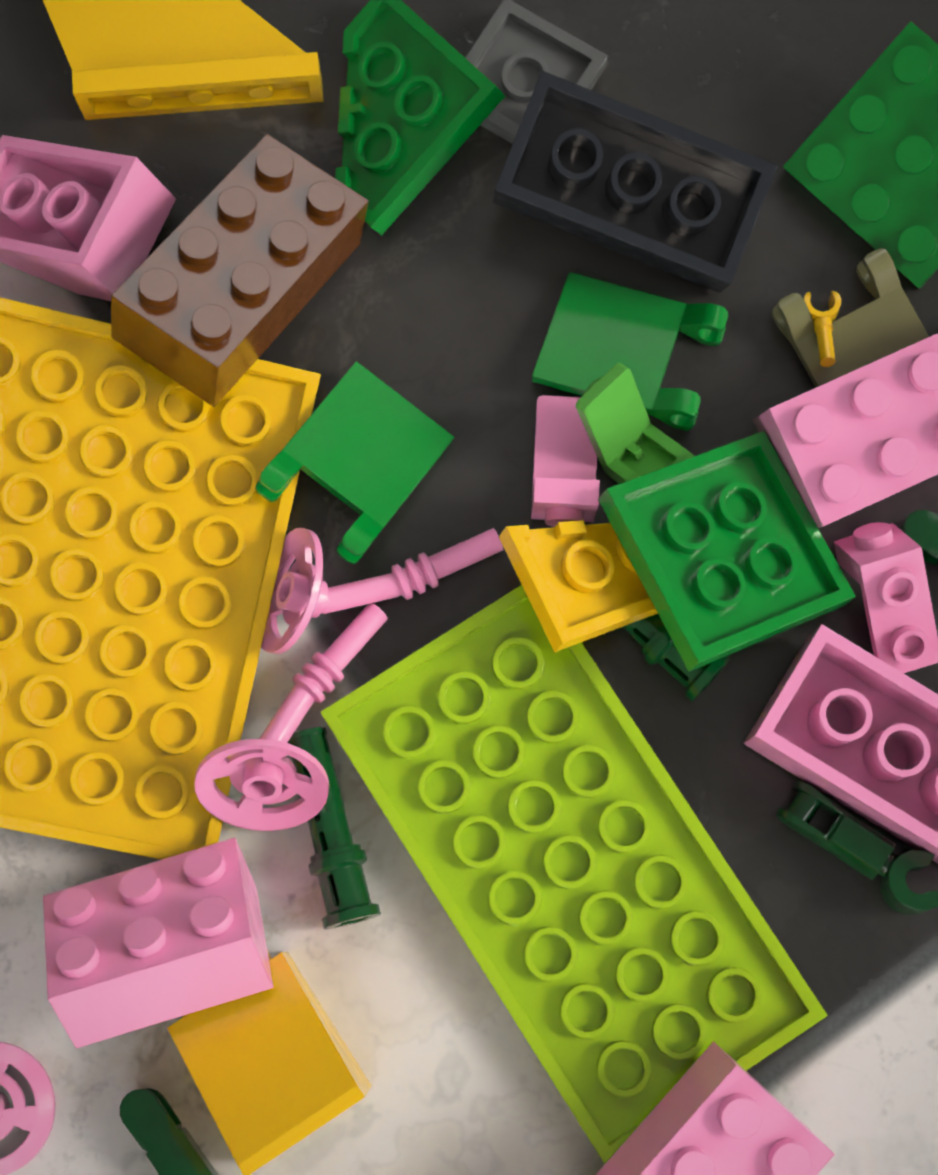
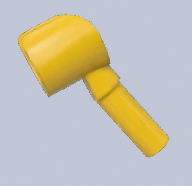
[804,291,841,367]

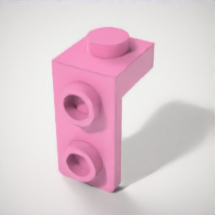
[531,395,600,527]
[834,522,938,673]

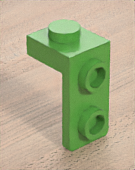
[576,362,695,484]

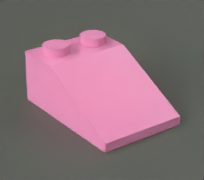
[0,135,176,301]

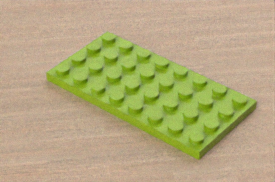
[320,585,828,1164]

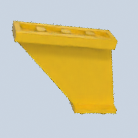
[43,0,324,120]

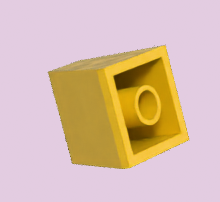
[167,949,372,1175]

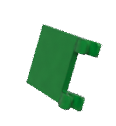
[532,272,728,431]
[255,361,455,564]

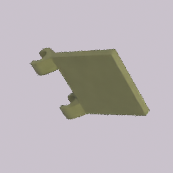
[772,248,929,388]

